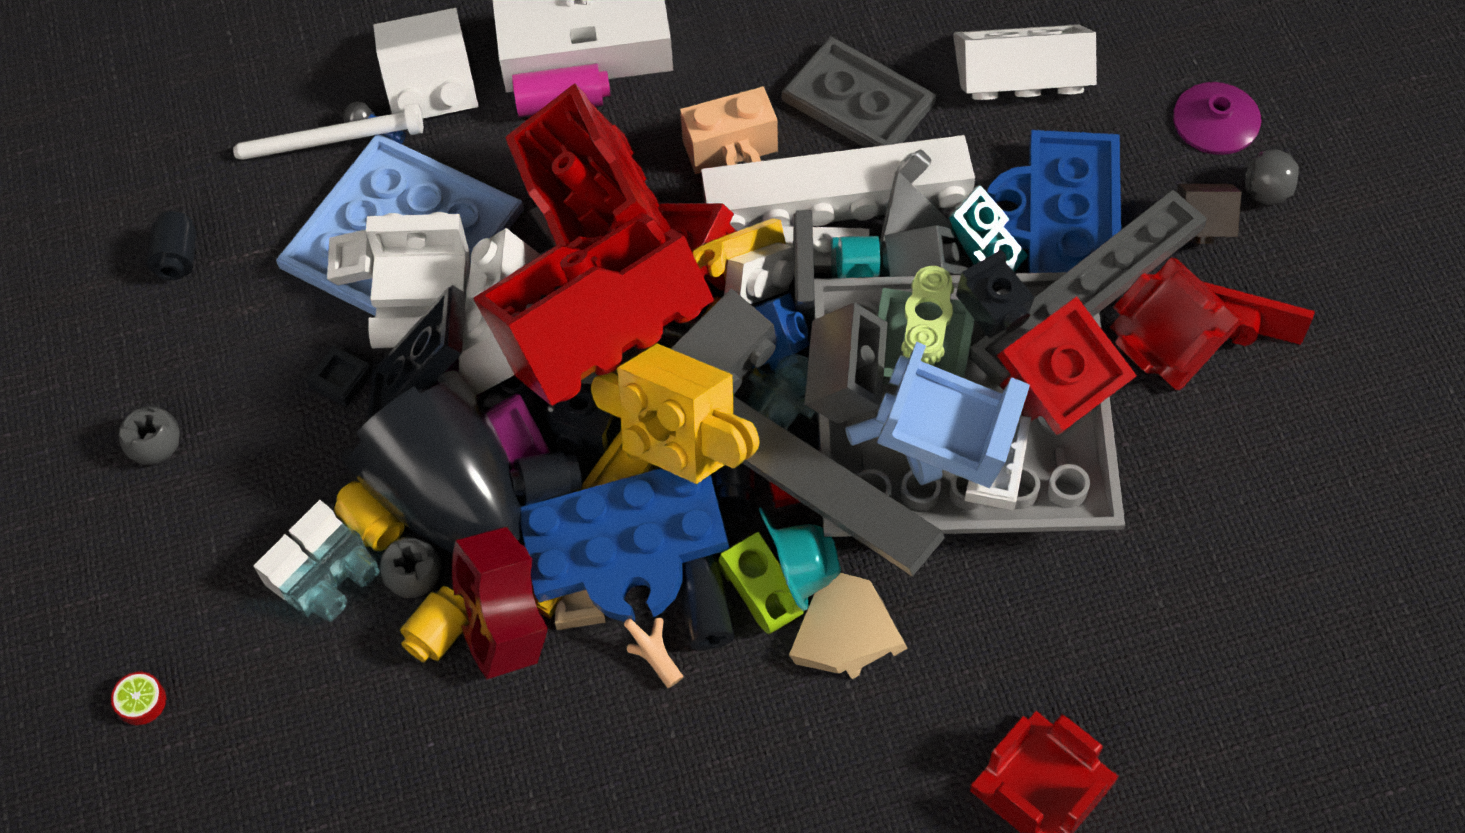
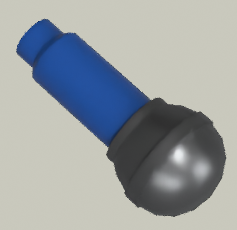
[343,102,406,144]

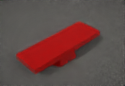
[1202,281,1315,346]

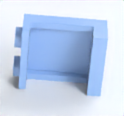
[875,342,1030,489]

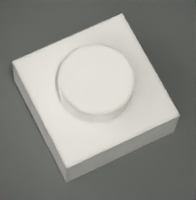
[327,229,374,286]

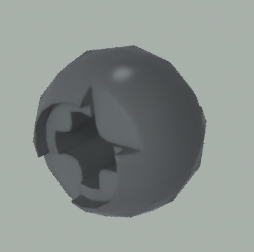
[1245,149,1299,206]
[118,406,180,465]
[380,537,442,598]

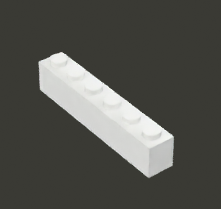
[701,135,975,231]

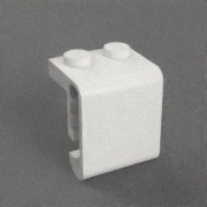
[373,8,479,119]
[365,212,471,348]

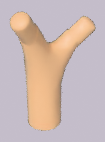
[624,618,684,688]

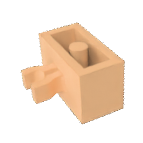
[680,86,778,174]

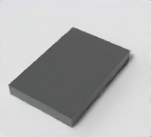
[782,36,936,148]

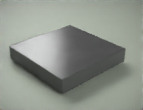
[793,210,815,325]

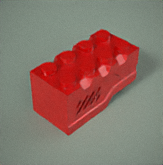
[505,83,671,250]
[473,213,714,406]

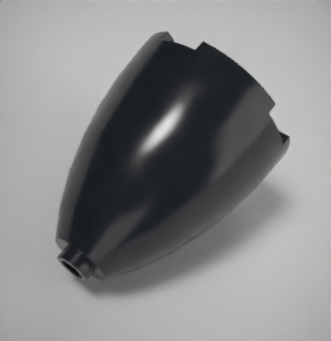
[341,371,524,554]

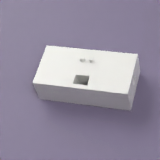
[493,0,673,92]

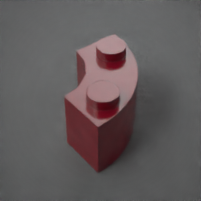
[452,527,548,679]

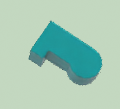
[831,236,880,278]

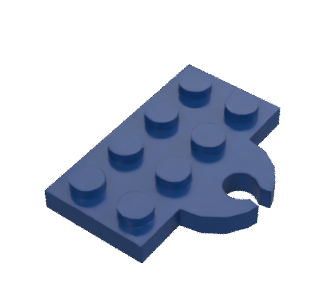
[987,130,1121,273]
[521,468,730,622]

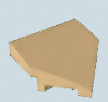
[789,573,908,679]

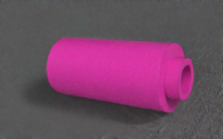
[512,63,611,117]

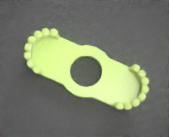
[901,266,954,366]

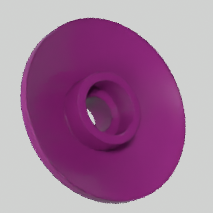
[1173,82,1261,155]

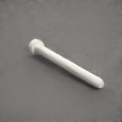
[233,103,423,160]

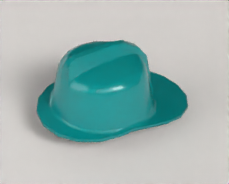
[759,507,841,611]

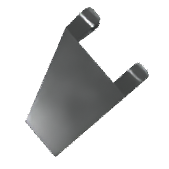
[879,149,963,277]

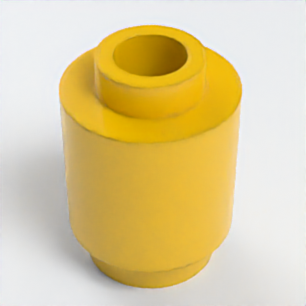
[334,481,404,551]
[400,586,469,662]

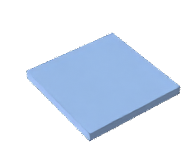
[276,134,524,316]

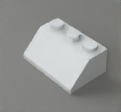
[954,24,1096,100]
[459,228,540,396]

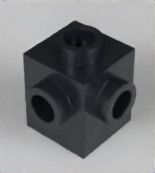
[546,384,621,457]

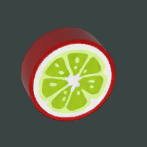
[111,672,166,725]

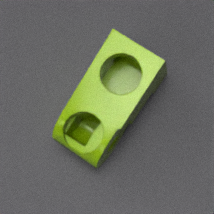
[718,532,804,634]

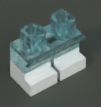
[254,500,380,622]

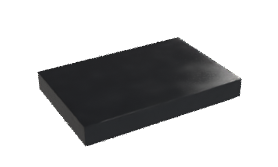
[367,285,466,421]

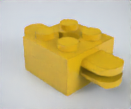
[591,343,760,484]

